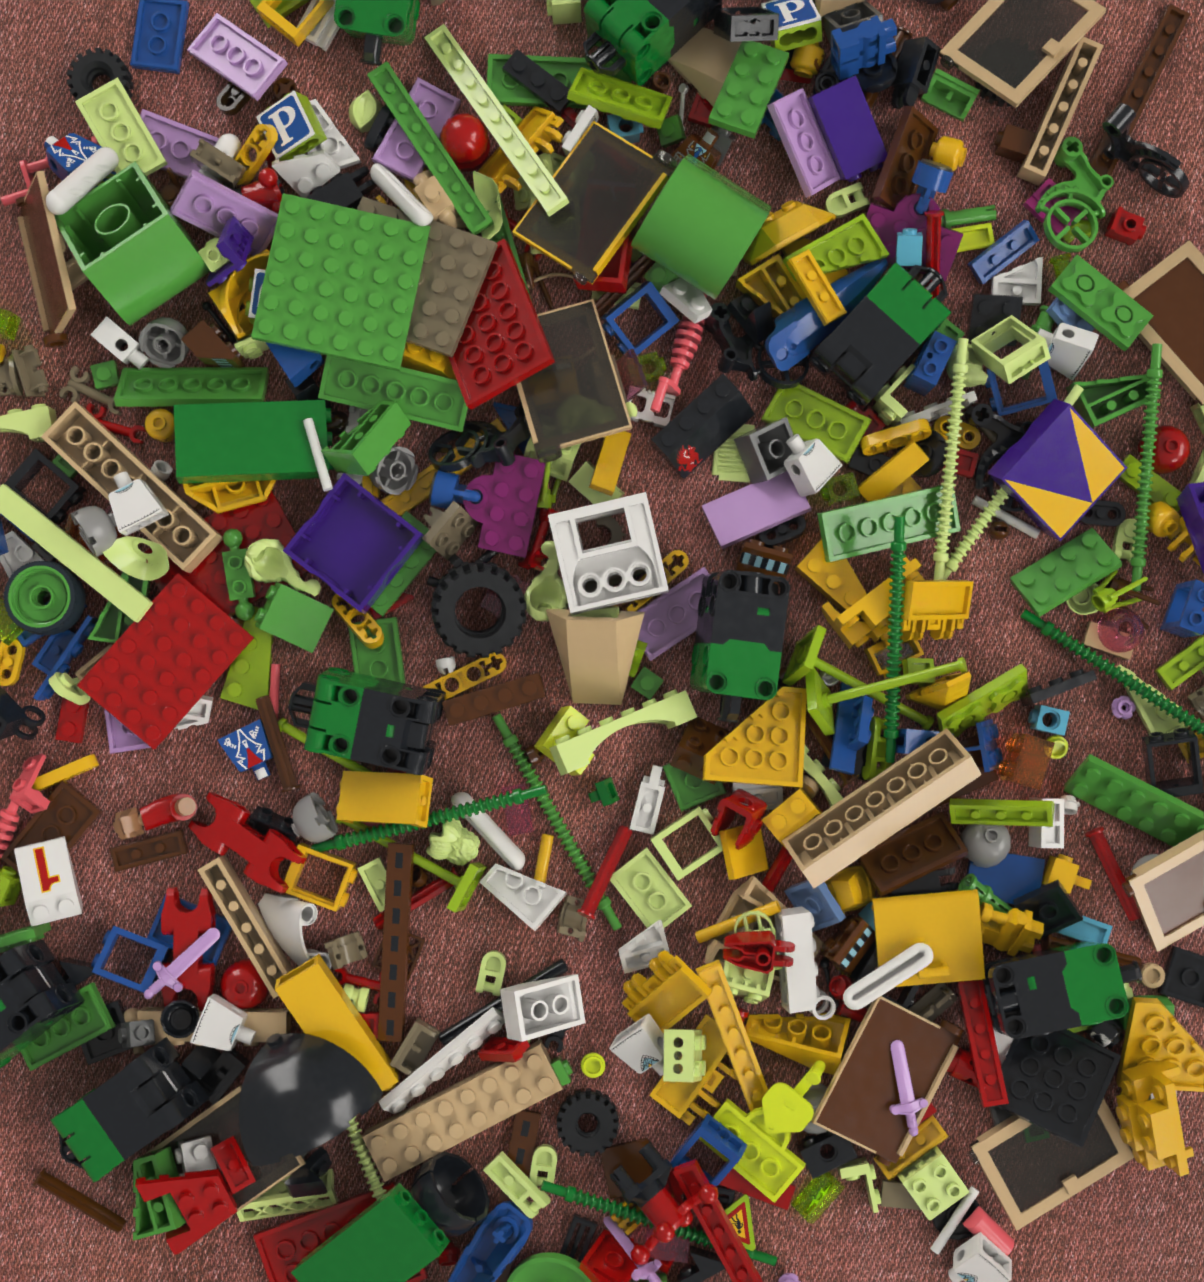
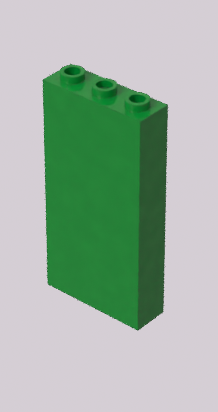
[174,400,334,484]
[291,1182,450,1282]

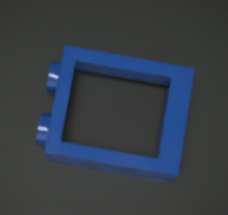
[601,281,680,358]
[903,331,957,397]
[985,360,1058,416]
[1160,580,1204,638]
[91,925,172,994]
[670,1114,748,1187]

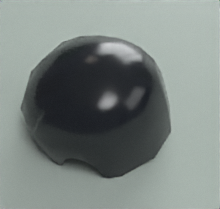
[160,999,199,1038]

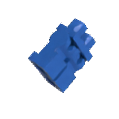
[830,16,897,81]

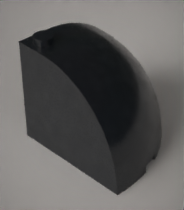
[239,1033,383,1167]

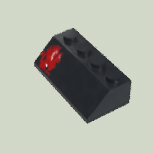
[651,374,755,479]

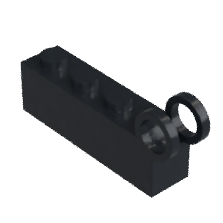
[0,686,46,740]

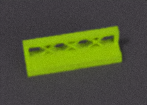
[949,798,1055,827]

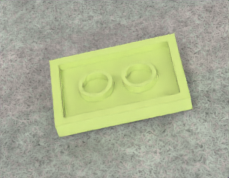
[610,847,692,928]

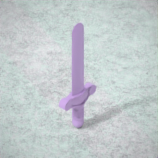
[144,928,220,999]
[889,1040,928,1136]
[603,1216,662,1282]

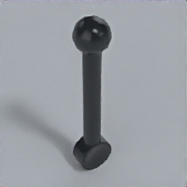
[202,301,236,344]
[820,959,839,1009]

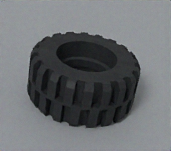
[431,560,527,658]

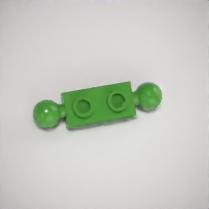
[222,528,256,621]

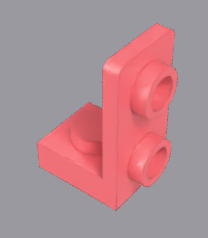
[9,753,50,814]

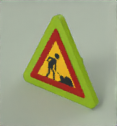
[724,1194,756,1251]

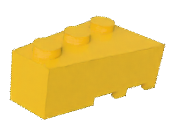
[735,254,807,318]
[794,538,867,612]

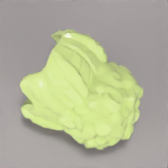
[426,818,480,866]

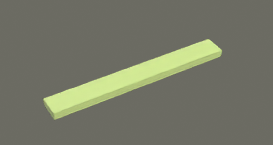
[0,484,153,623]

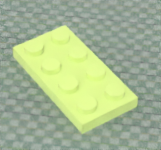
[75,77,168,176]

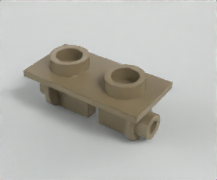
[11,345,49,397]
[908,983,958,1021]

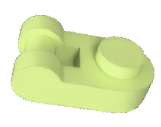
[825,182,870,218]
[1112,519,1137,563]
[48,672,91,705]
[475,950,506,997]
[529,1144,557,1187]

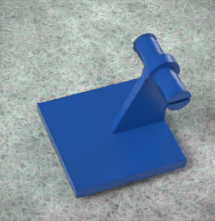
[953,719,1003,772]

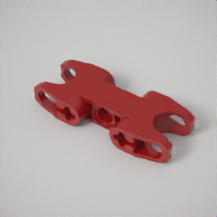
[188,792,307,893]
[161,887,216,1012]

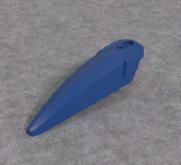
[765,258,889,371]
[448,1201,533,1282]

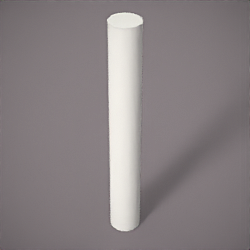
[303,418,333,491]
[971,495,1040,539]
[930,1186,980,1255]

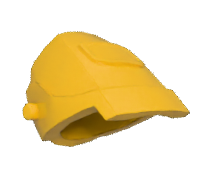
[825,865,875,914]

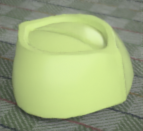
[349,89,383,133]
[1066,583,1098,615]

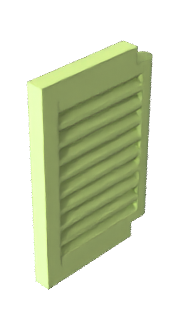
[712,424,755,483]

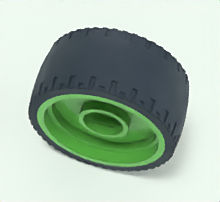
[4,561,86,635]

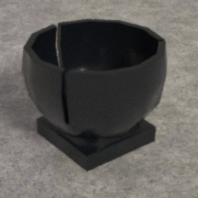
[410,1152,490,1237]

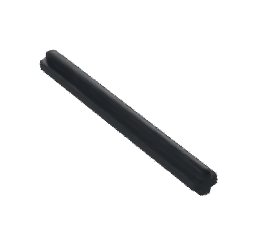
[438,959,568,1046]

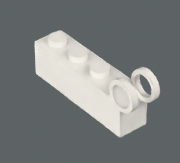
[774,906,836,1020]

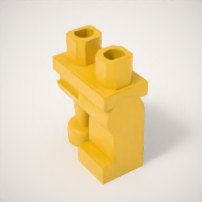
[980,902,1044,956]

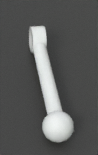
[678,83,689,131]

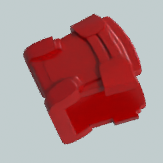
[711,789,767,850]

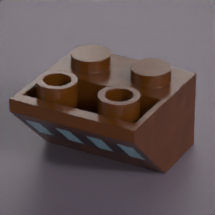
[181,320,246,367]
[735,539,793,587]
[820,915,876,975]

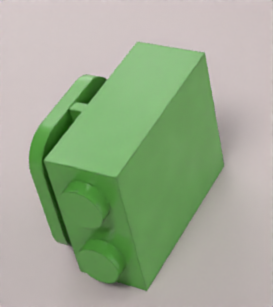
[254,582,334,653]

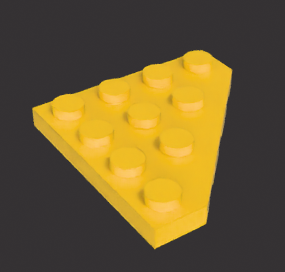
[703,686,807,788]
[1116,997,1204,1092]

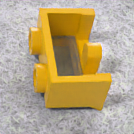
[864,637,924,678]

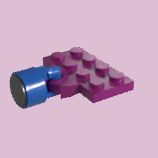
[866,159,963,281]
[429,455,546,558]

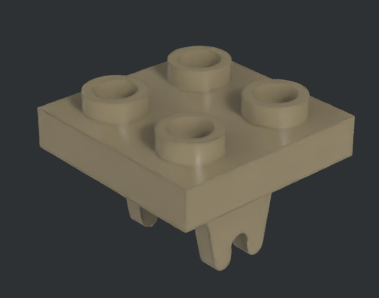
[422,501,479,561]

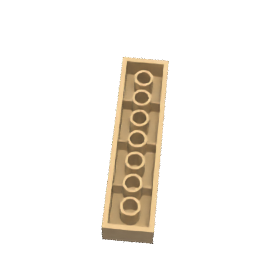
[41,401,223,574]
[782,728,982,888]
[362,1039,563,1182]

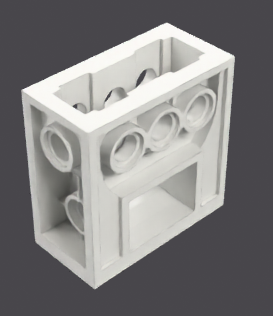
[548,492,669,615]

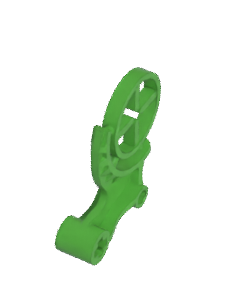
[1035,137,1114,253]

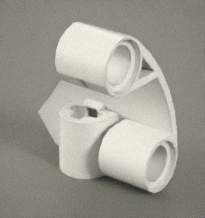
[258,893,332,969]

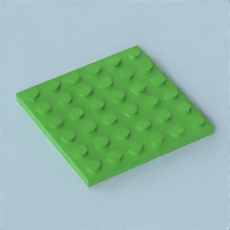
[251,193,430,371]

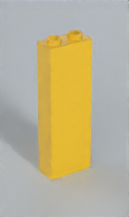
[275,954,399,1091]

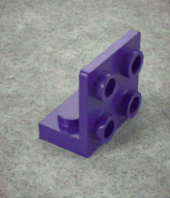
[206,216,254,287]

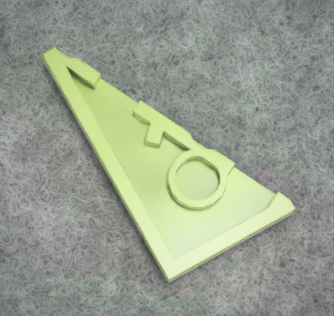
[1115,664,1196,734]

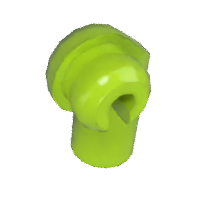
[1061,220,1091,244]

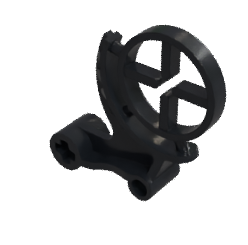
[1102,103,1189,198]
[704,303,809,389]
[428,404,543,472]
[965,404,1033,512]

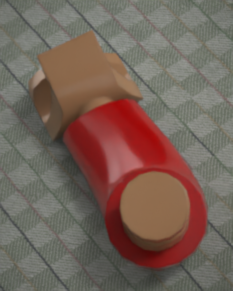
[113,793,197,840]

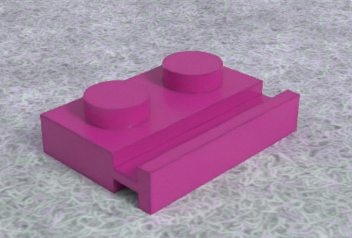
[1023,178,1082,236]

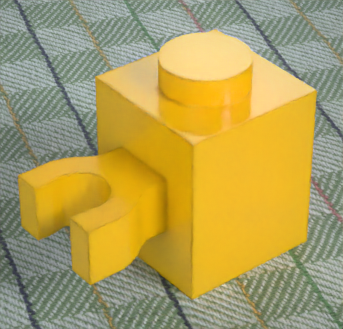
[1042,854,1092,894]

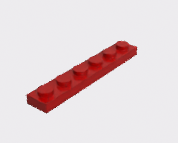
[956,979,1009,1108]
[673,1159,763,1282]

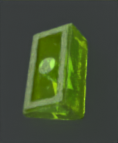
[791,1171,845,1224]

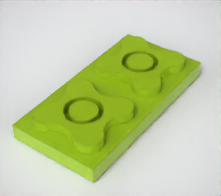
[567,67,673,129]
[761,379,871,464]
[937,664,1028,737]

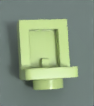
[198,237,230,272]

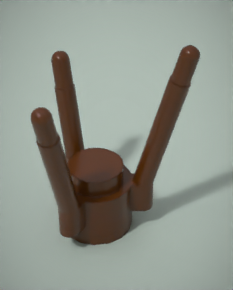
[159,167,180,207]
[518,253,554,309]
[1107,577,1161,629]

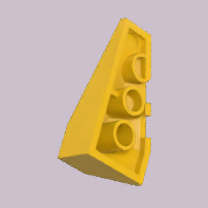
[905,672,971,711]
[745,1013,851,1075]

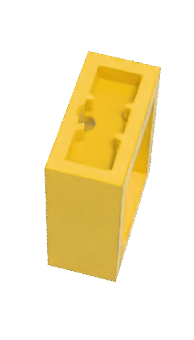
[256,0,335,47]
[284,843,358,912]

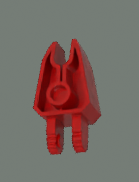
[723,931,795,974]

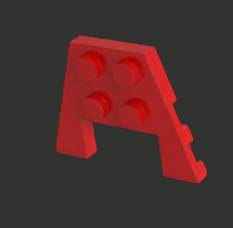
[135,1169,237,1255]
[579,1230,678,1282]

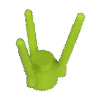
[537,458,561,508]
[1091,570,1148,613]

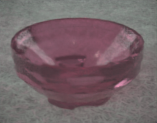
[1098,608,1144,653]

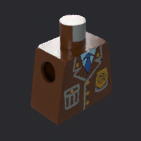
[663,128,721,171]

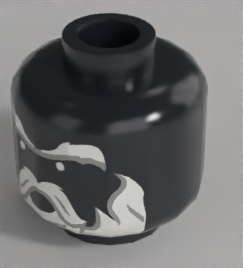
[1086,1019,1124,1049]

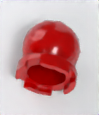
[440,113,490,172]

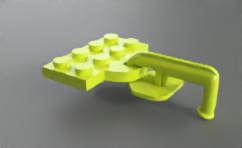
[699,1060,825,1203]

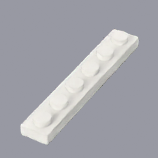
[378,1007,505,1114]

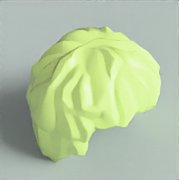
[946,344,988,387]

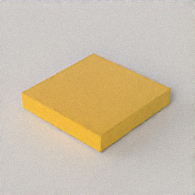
[719,824,769,880]

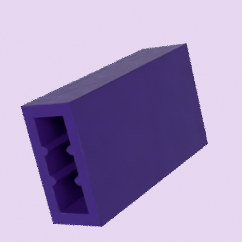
[807,75,887,182]

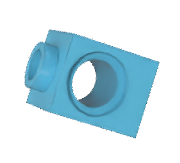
[607,114,644,143]
[896,228,923,266]
[1028,705,1070,736]

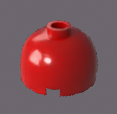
[1138,425,1190,474]
[220,959,269,1010]

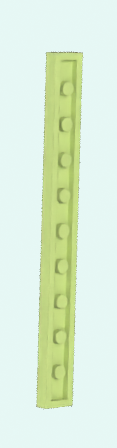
[424,24,570,217]

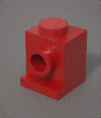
[1104,206,1147,246]

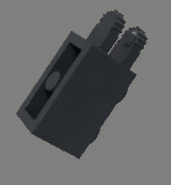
[891,37,941,109]
[307,166,377,209]
[888,867,959,897]

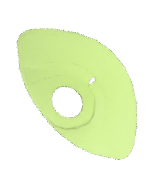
[473,171,503,240]
[103,536,169,581]

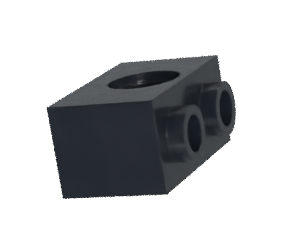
[797,1131,857,1179]

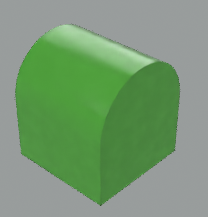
[631,154,772,300]
[55,161,210,326]

